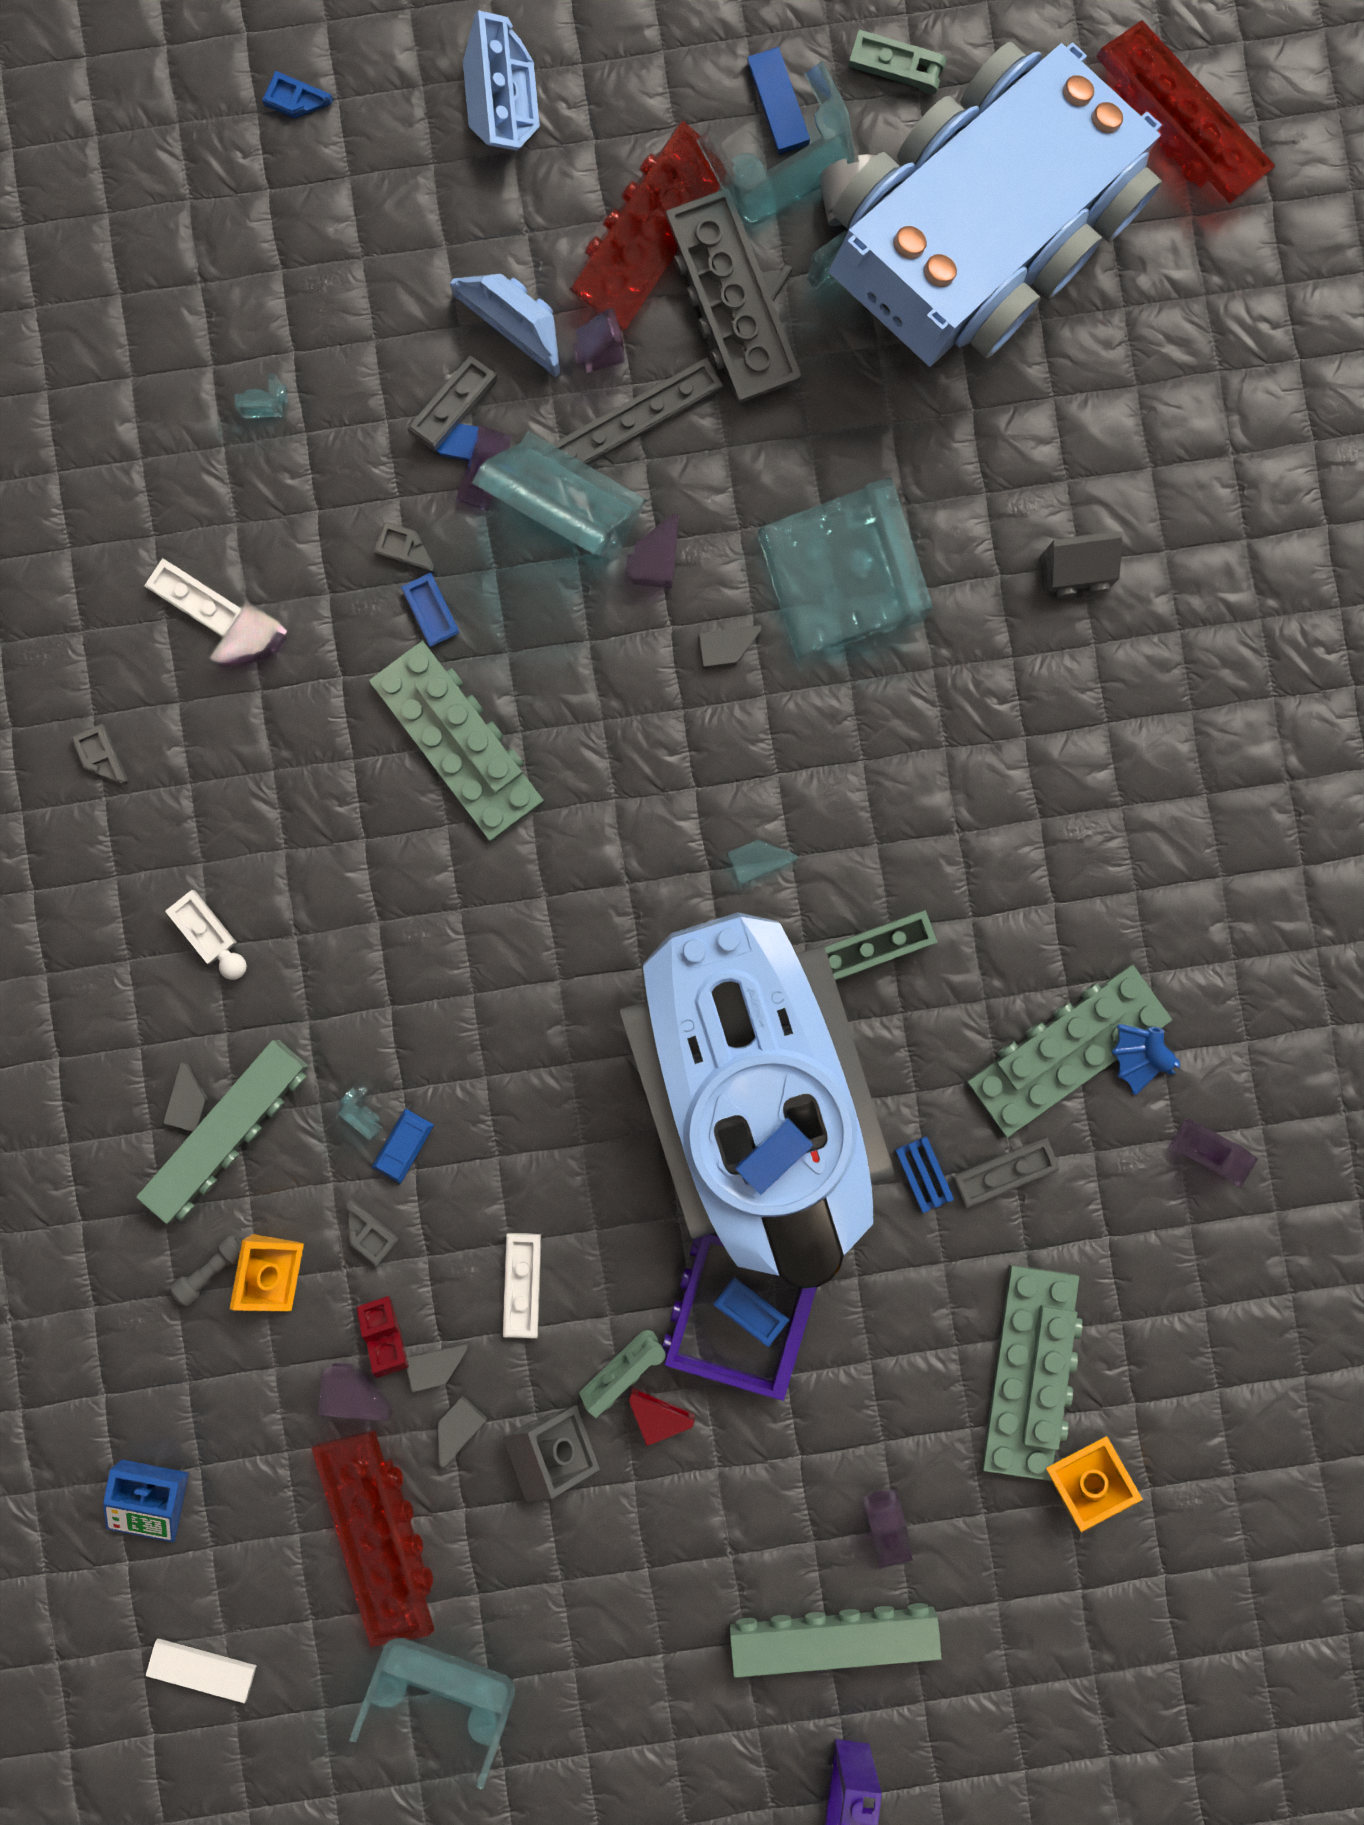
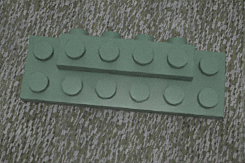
[369,640,544,842]
[966,965,1172,1138]
[981,1264,1082,1481]

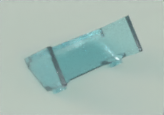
[696,61,855,226]
[349,1637,515,1789]

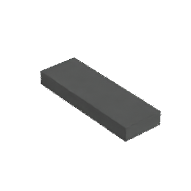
[407,355,497,452]
[952,1137,1060,1208]

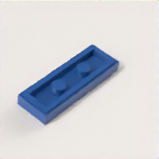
[747,47,810,154]

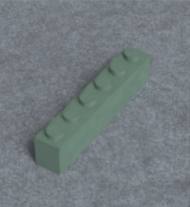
[824,910,937,980]
[136,1040,309,1224]
[730,1603,942,1678]

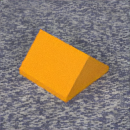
[229,1234,304,1311]
[1046,1436,1143,1533]

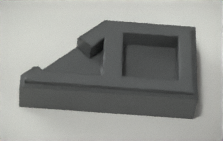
[71,724,129,784]

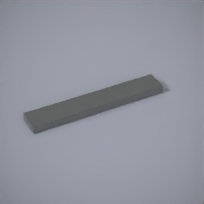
[533,357,723,486]

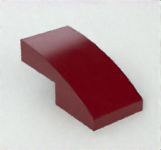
[356,1296,409,1378]

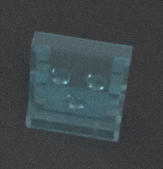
[472,431,648,559]
[757,477,933,660]

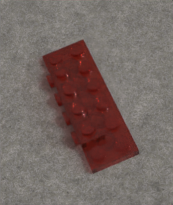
[1096,20,1276,204]
[569,121,734,331]
[311,1430,435,1647]

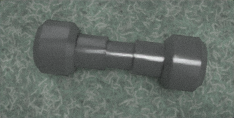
[171,1235,242,1306]

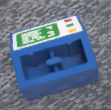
[103,1460,189,1542]

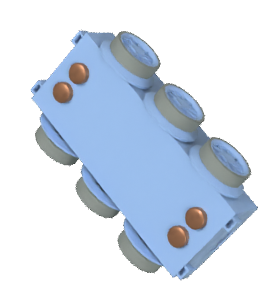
[828,42,1162,367]

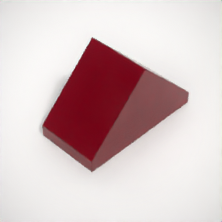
[629,1387,695,1446]

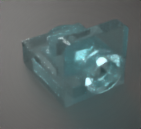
[235,374,288,418]
[338,1086,382,1140]

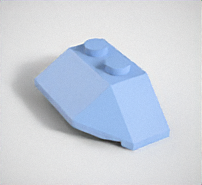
[463,10,540,151]
[449,274,560,377]

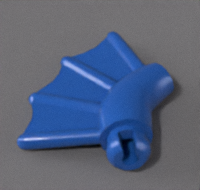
[1112,1024,1181,1095]

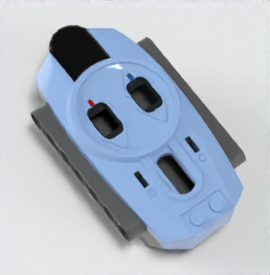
[620,913,895,1288]

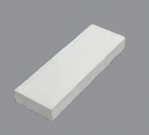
[144,558,249,642]
[503,1233,541,1338]
[146,1638,257,1703]

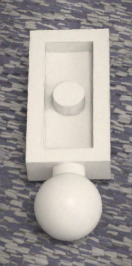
[165,890,247,980]

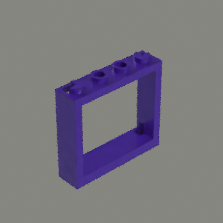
[662,1233,823,1401]
[824,1739,882,1825]

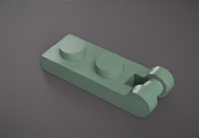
[848,29,947,94]
[579,1330,666,1418]

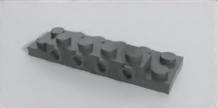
[665,188,802,404]

